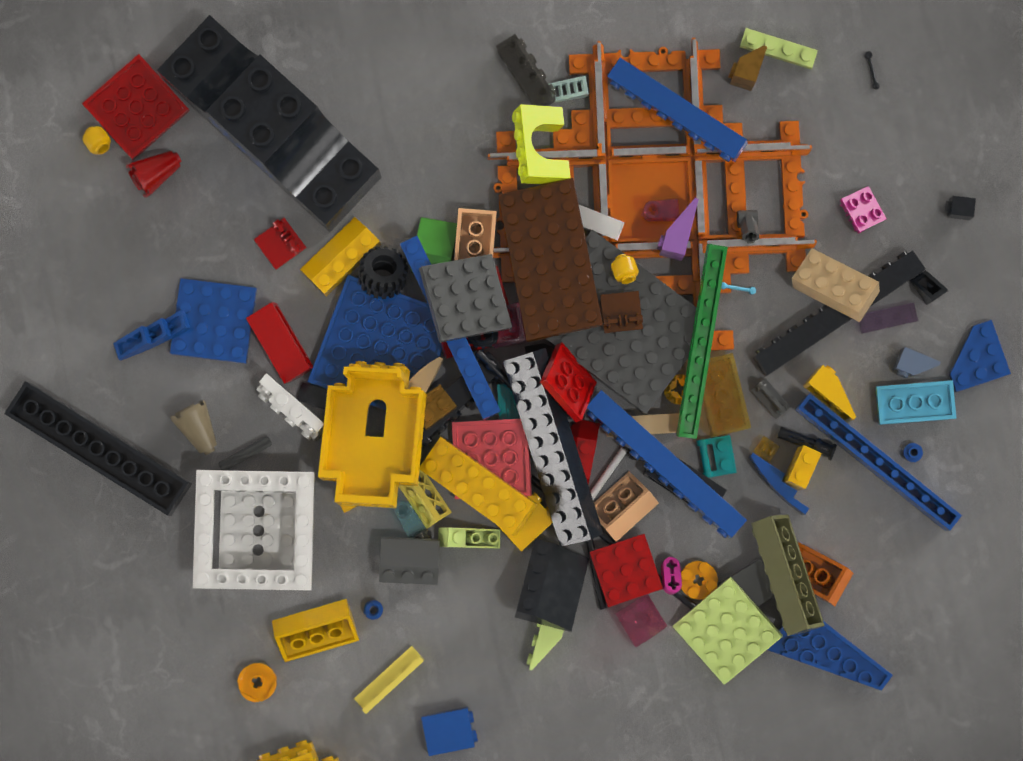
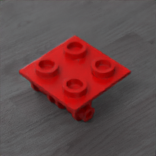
[254,217,307,270]

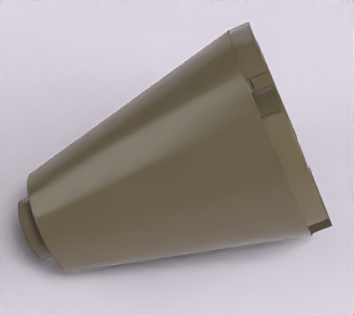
[170,399,217,455]

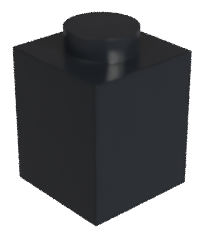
[945,196,976,220]

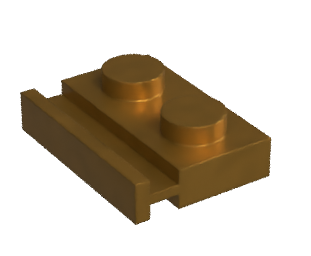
[424,384,457,430]

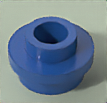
[903,443,923,462]
[364,600,383,620]

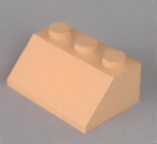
[454,208,497,260]
[594,472,659,542]

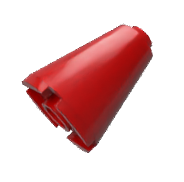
[126,150,182,198]

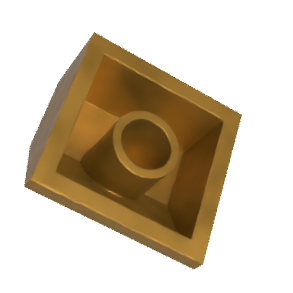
[728,46,767,91]

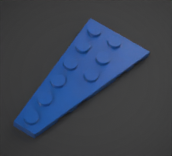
[767,621,893,691]

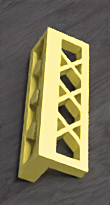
[399,469,452,529]
[354,646,425,714]

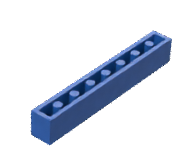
[607,58,748,162]

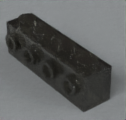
[496,34,557,106]

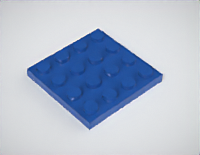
[170,278,257,364]

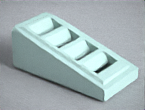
[548,76,589,103]

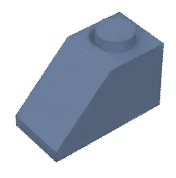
[893,347,940,378]

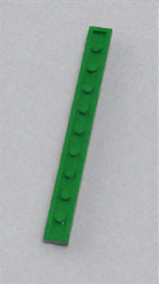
[676,244,728,439]

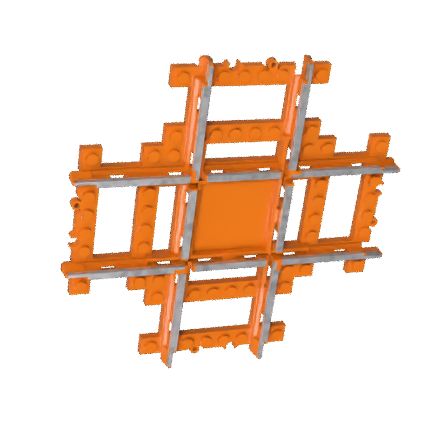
[488,37,817,351]

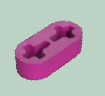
[661,557,682,595]

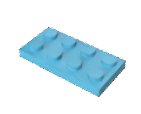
[875,380,957,425]

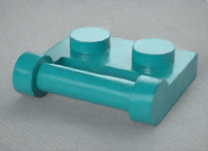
[696,435,737,478]

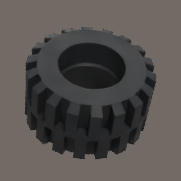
[358,246,408,299]

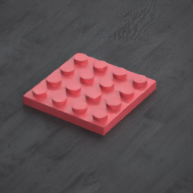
[452,419,532,499]

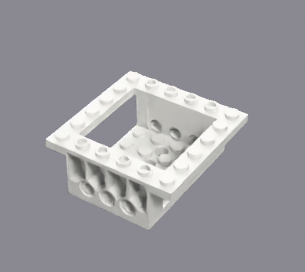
[193,470,315,590]

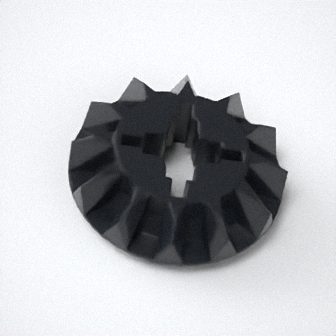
[468,332,498,350]

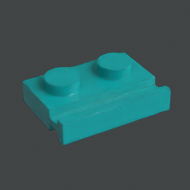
[497,384,520,420]

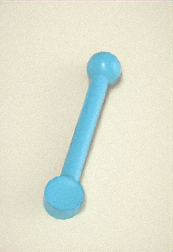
[721,282,756,294]

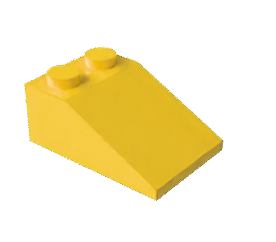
[803,365,856,422]

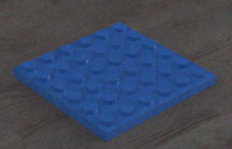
[307,275,443,411]

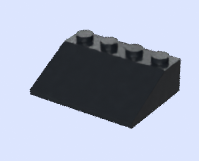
[515,538,589,632]

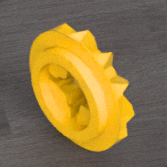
[664,374,685,405]

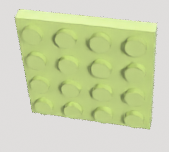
[673,577,783,685]

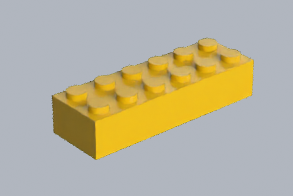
[420,437,538,536]

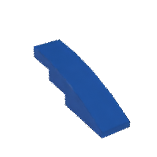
[113,310,190,361]
[749,453,810,515]

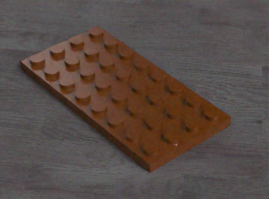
[498,178,603,342]

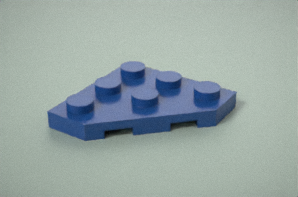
[949,320,1011,392]

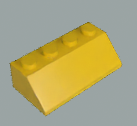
[300,217,381,297]
[272,599,359,662]

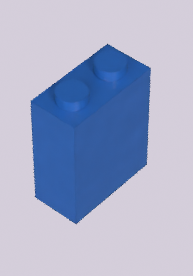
[421,707,478,756]

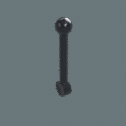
[864,51,880,90]

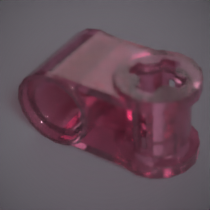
[642,199,680,222]

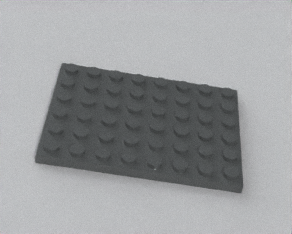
[522,229,696,415]

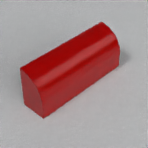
[246,302,313,384]

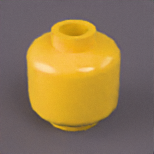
[82,126,111,155]
[611,254,639,284]

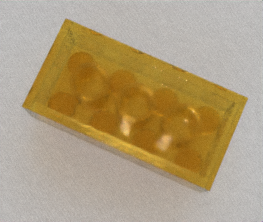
[703,353,751,438]

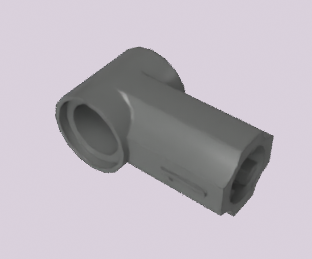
[737,210,759,244]

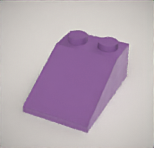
[657,198,699,261]

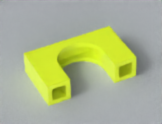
[512,104,571,184]

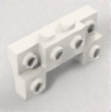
[256,373,324,441]

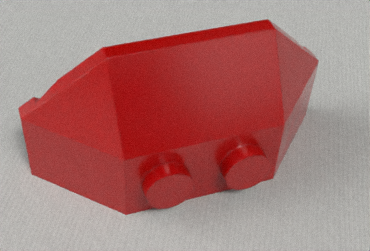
[570,420,600,485]

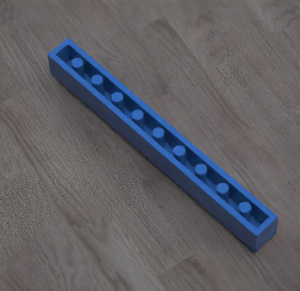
[400,236,501,420]
[586,390,747,539]
[795,393,962,531]

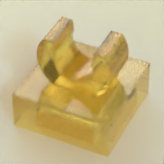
[753,436,780,463]

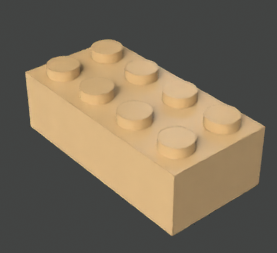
[792,248,880,322]

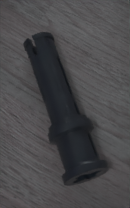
[777,427,837,460]

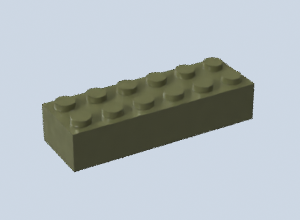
[751,514,825,636]

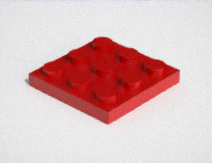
[540,342,597,423]
[589,534,663,607]

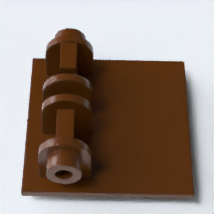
[600,291,643,333]

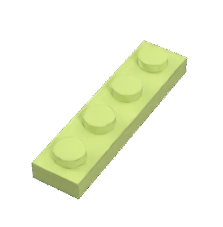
[740,28,818,69]

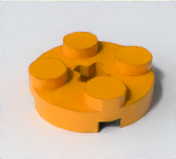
[681,561,718,600]
[237,663,277,702]

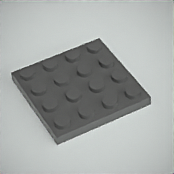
[419,254,512,343]

